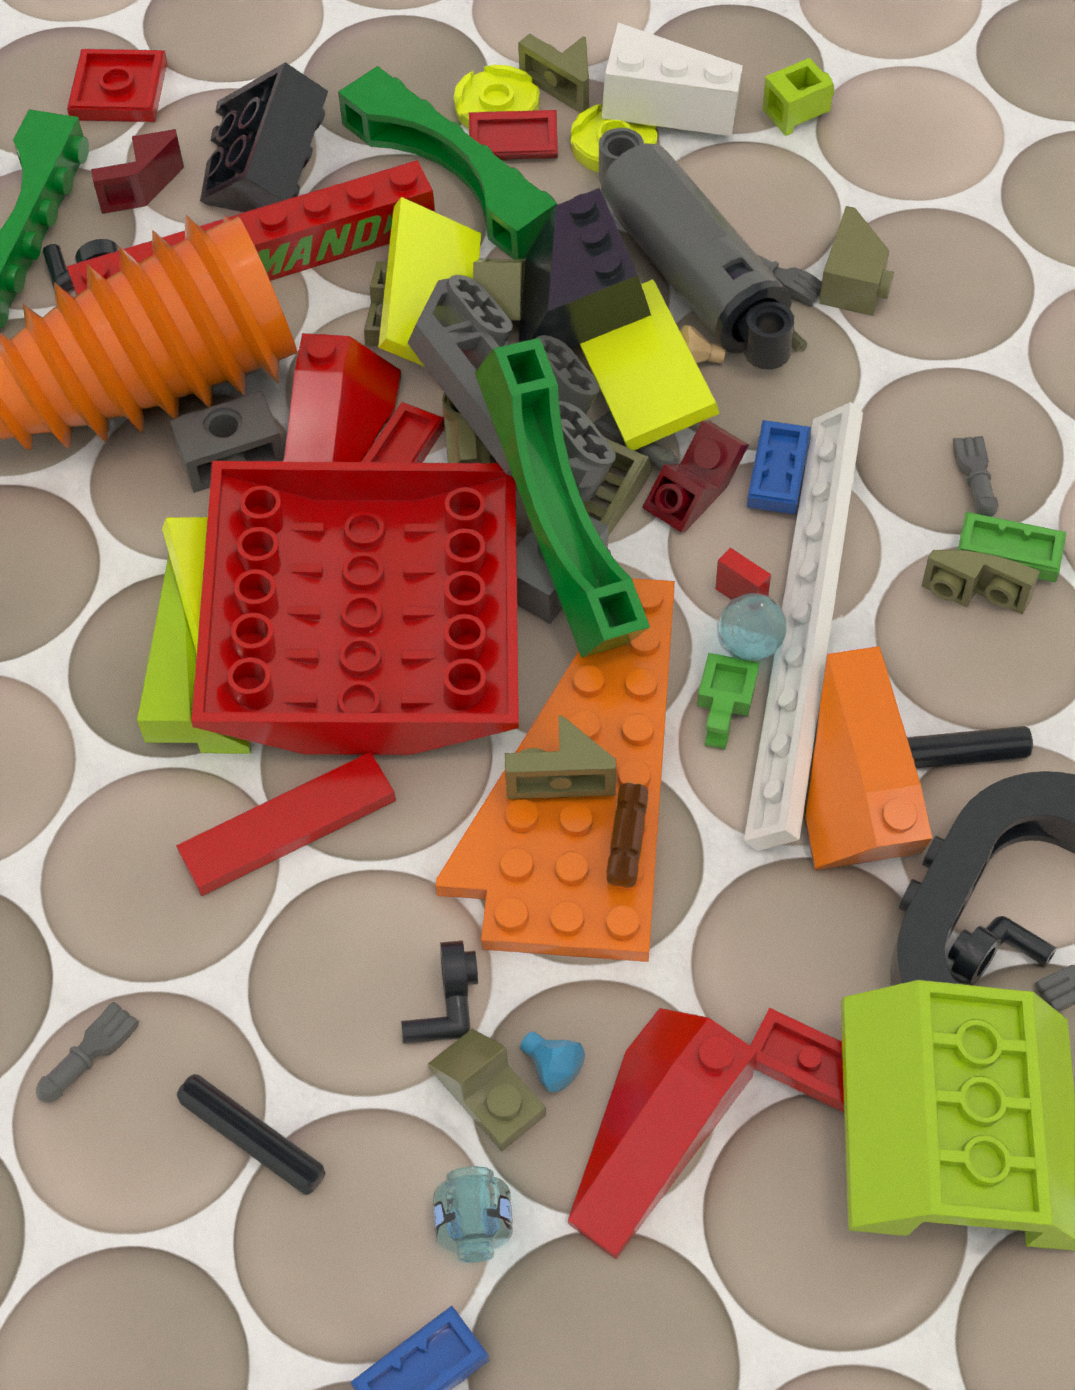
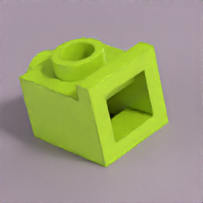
[762,58,834,136]

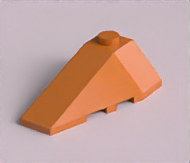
[804,646,932,870]

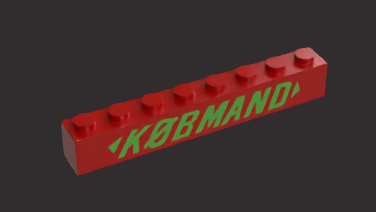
[67,160,435,296]

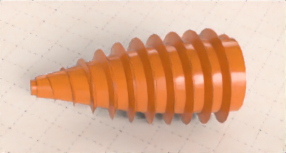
[0,215,298,450]

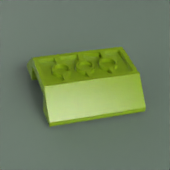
[841,980,1075,1251]

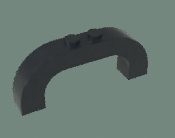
[890,771,1075,986]

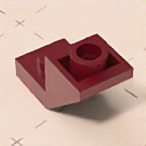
[91,129,184,214]
[642,421,749,532]

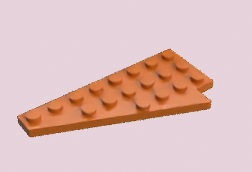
[435,578,675,962]

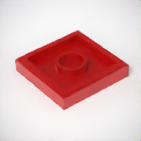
[67,49,167,122]

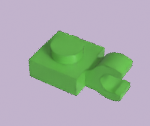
[697,653,760,749]

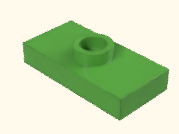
[958,512,1067,582]

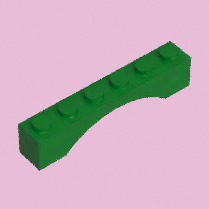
[338,66,557,259]
[0,109,89,328]
[474,338,650,658]

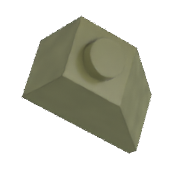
[819,206,894,316]
[473,258,526,322]

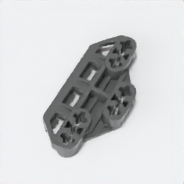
[408,275,616,501]

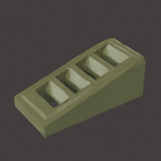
[582,438,653,536]

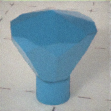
[520,1031,585,1092]

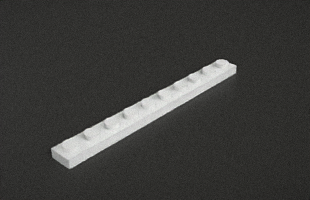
[744,402,863,851]

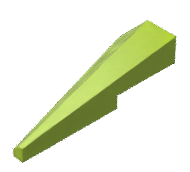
[137,554,251,754]

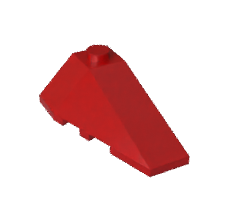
[568,1008,757,1259]

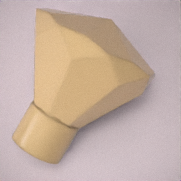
[680,325,726,365]

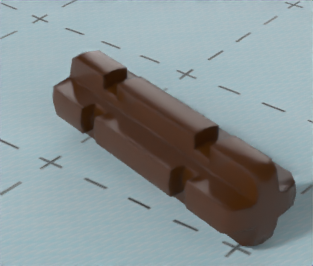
[607,782,648,888]

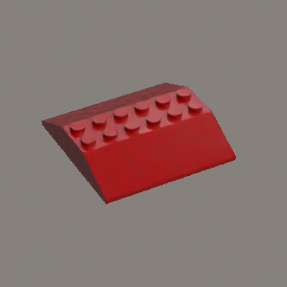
[191,461,519,755]

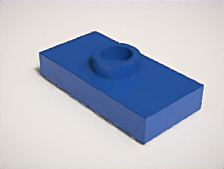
[747,420,811,515]
[350,1306,490,1390]

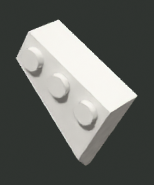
[602,23,743,136]

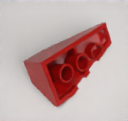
[284,333,402,462]

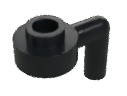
[43,239,119,292]
[947,916,1057,986]
[401,940,478,1044]

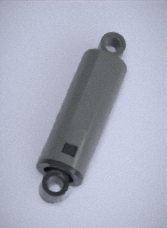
[599,128,794,370]

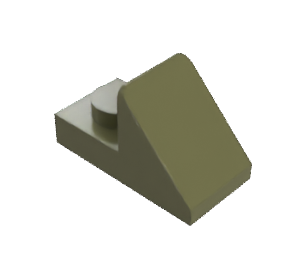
[518,33,589,113]
[505,715,616,799]
[428,1029,546,1152]

